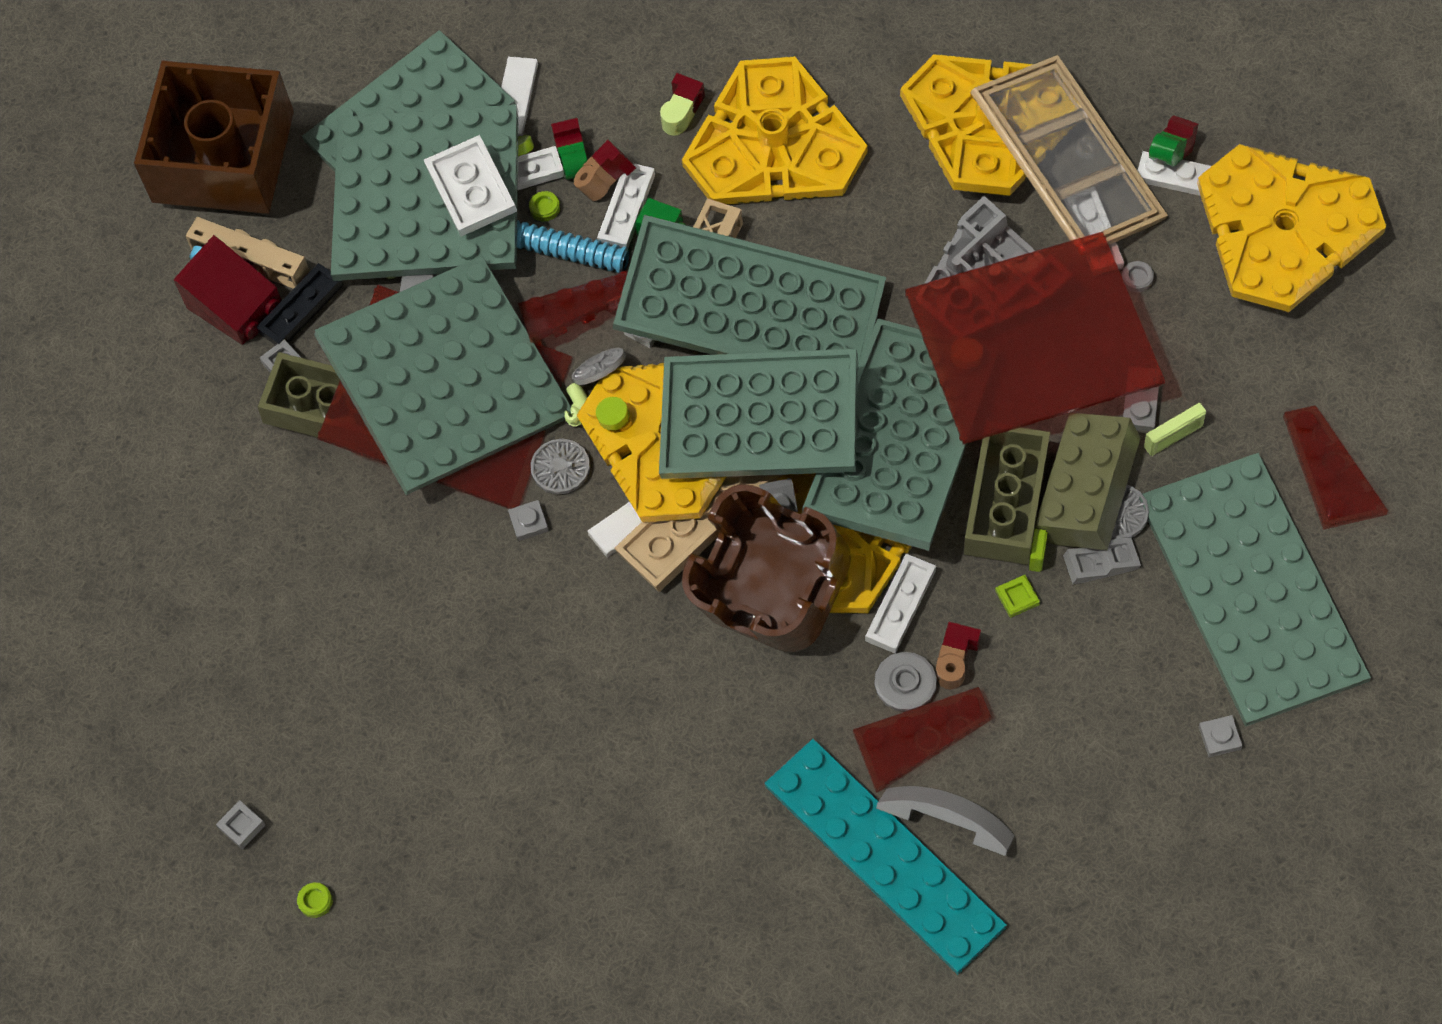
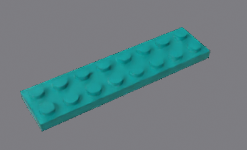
[764,739,1007,975]

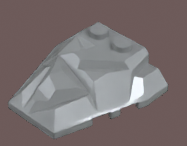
[916,196,1073,341]

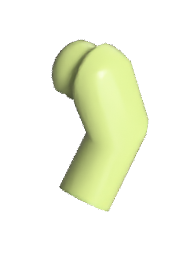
[564,383,588,426]

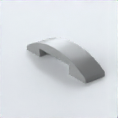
[876,786,1015,856]

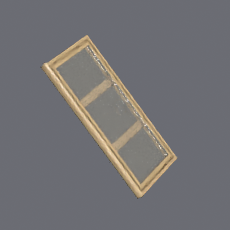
[970,55,1168,257]

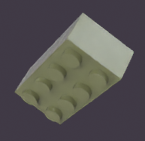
[258,352,382,454]
[1035,413,1141,551]
[964,422,1050,565]

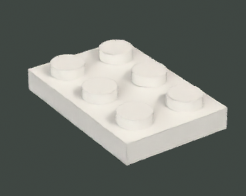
[424,135,517,236]

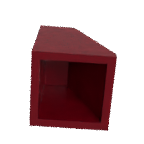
[173,235,282,345]

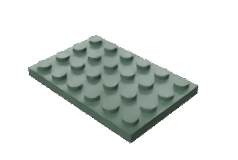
[302,30,515,172]
[659,348,858,479]

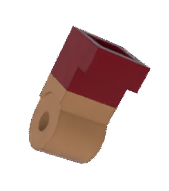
[574,140,636,201]
[936,622,981,689]

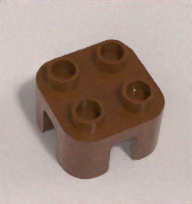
[682,484,851,652]

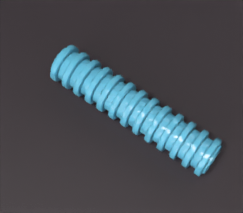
[517,220,629,274]

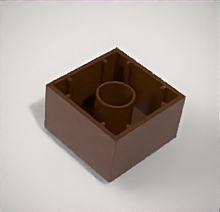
[134,60,294,214]

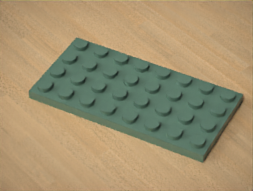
[613,215,886,366]
[802,318,999,551]
[1139,453,1371,727]

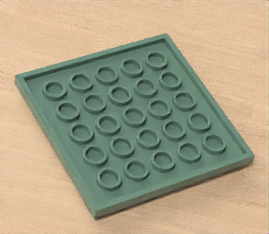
[331,104,519,281]
[314,256,571,495]

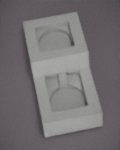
[1063,537,1141,584]

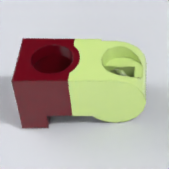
[660,73,705,136]

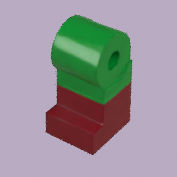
[1149,115,1199,166]
[551,118,587,180]

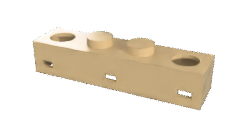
[186,217,310,289]

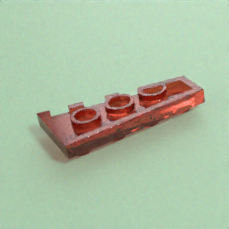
[518,271,628,347]
[1283,405,1388,530]
[853,687,991,793]

